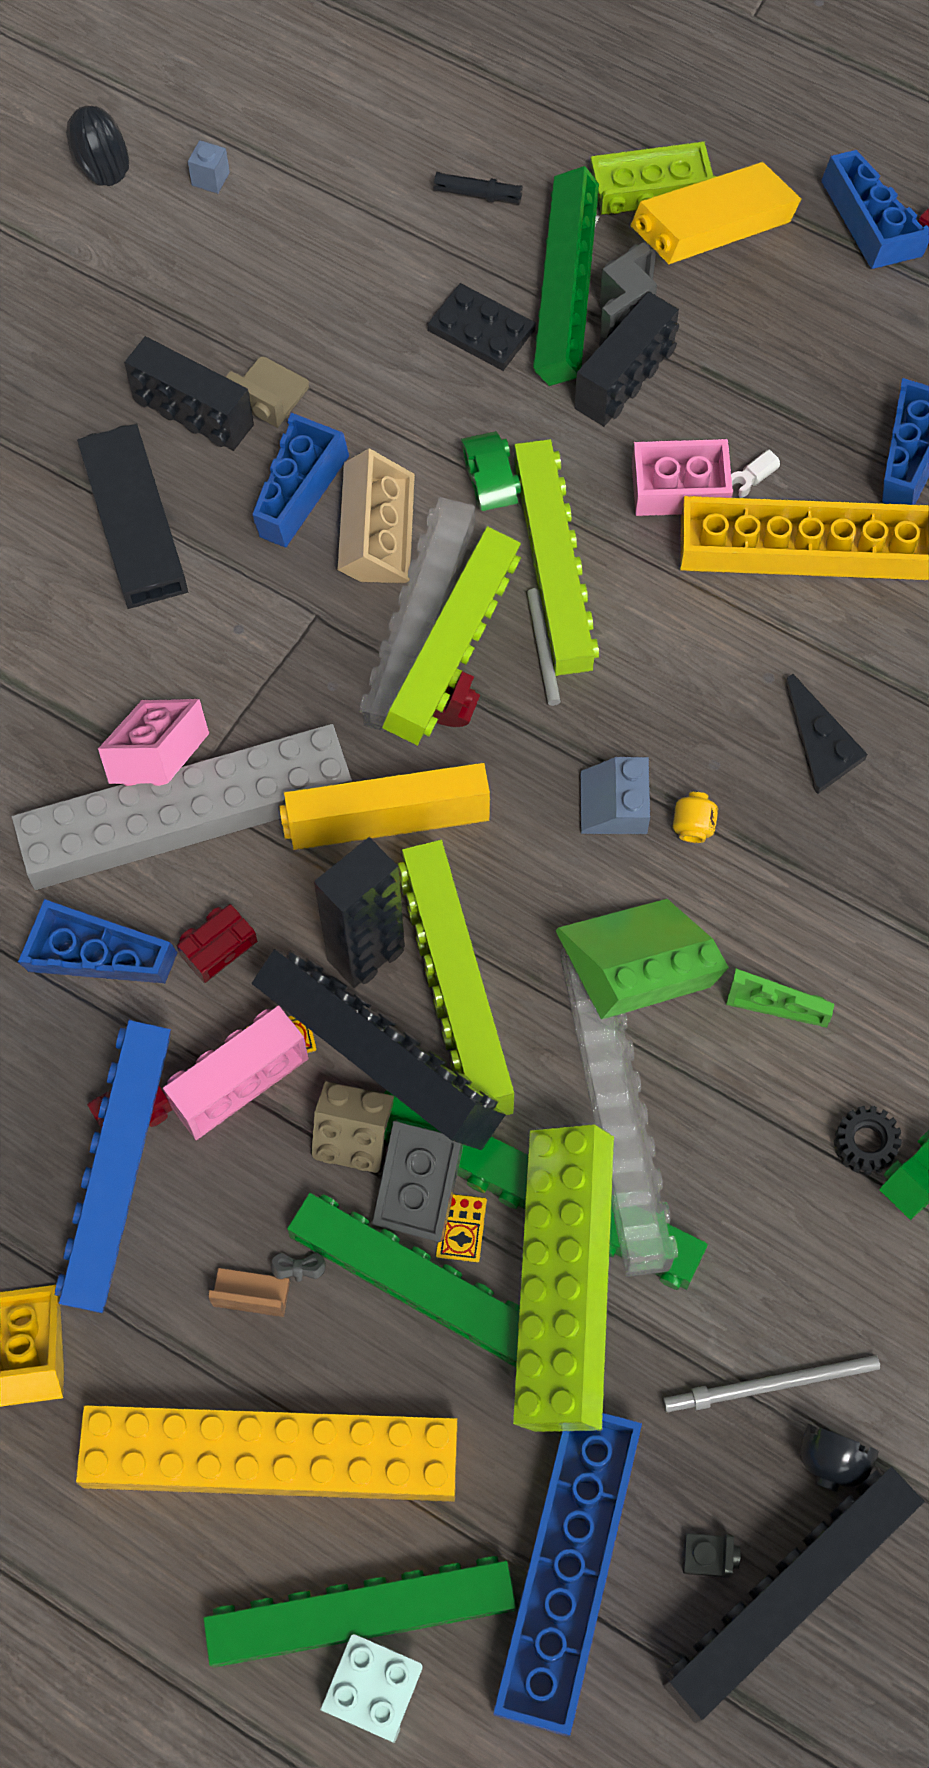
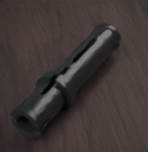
[434,171,523,205]

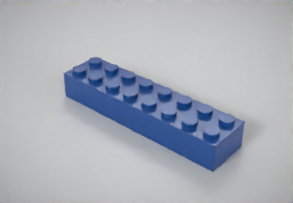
[493,1413,642,1737]

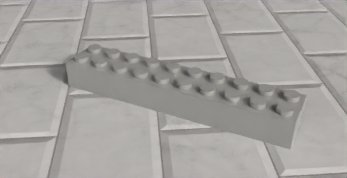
[12,724,352,890]

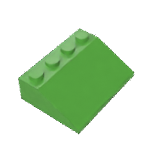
[556,899,729,1020]

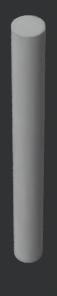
[527,588,561,706]

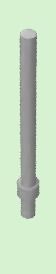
[663,1355,880,1413]

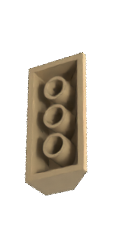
[338,448,415,583]

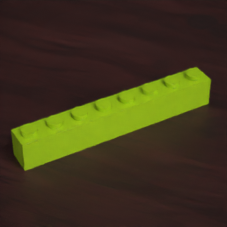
[514,439,599,676]
[382,526,521,746]

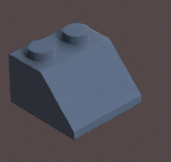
[580,757,650,834]

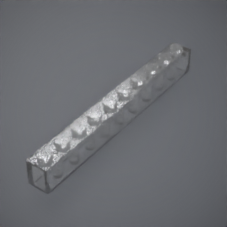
[560,945,678,1277]

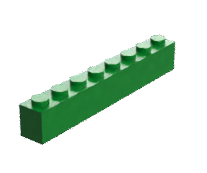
[533,166,599,386]
[287,1193,520,1368]
[203,1556,516,1668]

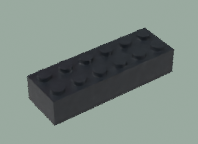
[314,837,405,988]

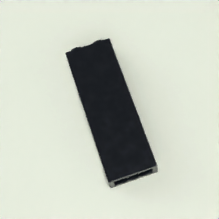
[77,423,189,609]

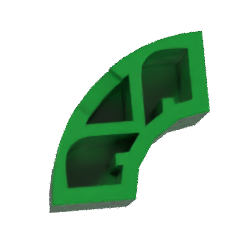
[461,431,521,511]

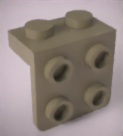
[226,357,309,428]
[312,1081,394,1173]

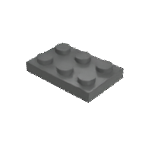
[372,1119,463,1242]

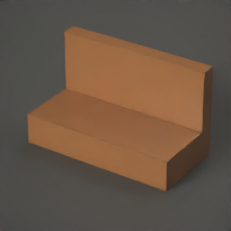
[208,1268,290,1317]

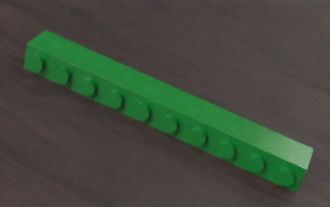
[384,1090,708,1290]

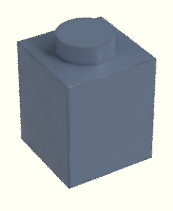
[188,140,230,194]

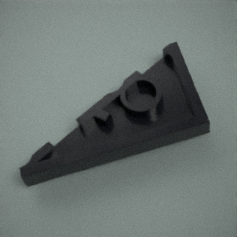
[786,674,867,794]

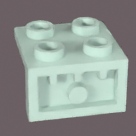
[321,1634,423,1743]

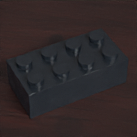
[575,291,679,427]
[124,336,254,451]

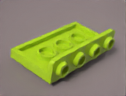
[590,142,716,214]

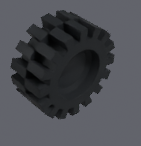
[834,1106,902,1175]

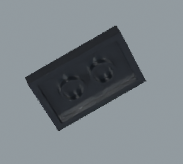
[428,283,536,371]

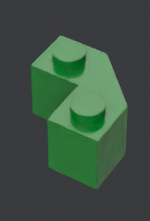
[879,1130,929,1220]

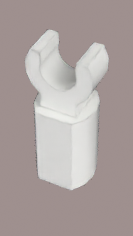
[731,450,780,498]

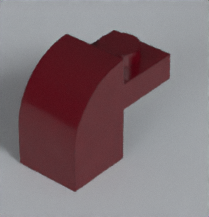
[433,671,480,727]

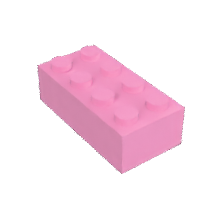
[163,1005,309,1140]

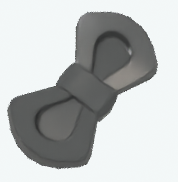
[271,1253,326,1282]

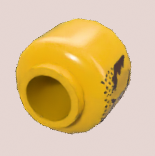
[673,792,718,843]

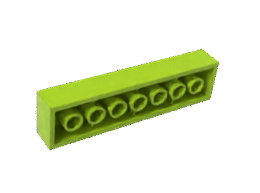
[398,840,514,1116]
[513,1124,614,1432]

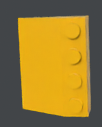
[0,1285,64,1407]

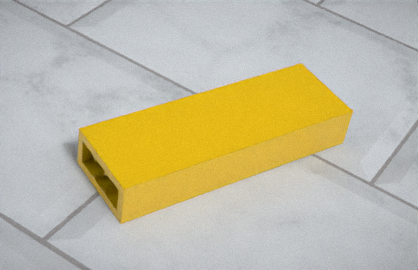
[630,162,801,264]
[279,763,490,850]

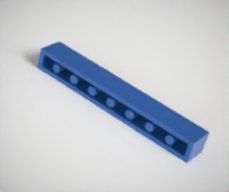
[54,1020,171,1313]

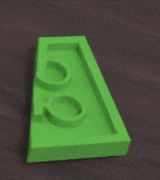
[726,968,834,1028]

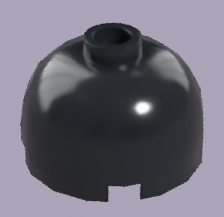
[800,1424,879,1492]

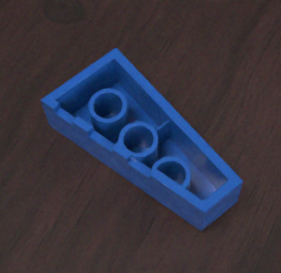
[821,150,929,269]
[882,378,929,505]
[252,413,349,548]
[18,899,178,984]

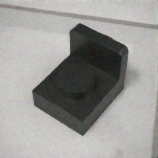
[683,1533,740,1578]

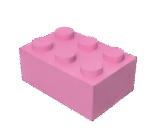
[632,439,733,516]
[98,699,209,786]

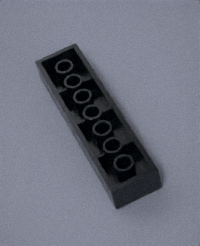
[251,949,506,1150]
[663,1466,925,1723]

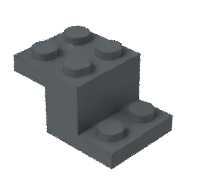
[599,241,657,346]

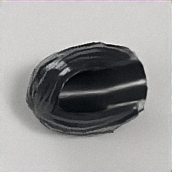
[66,105,129,186]

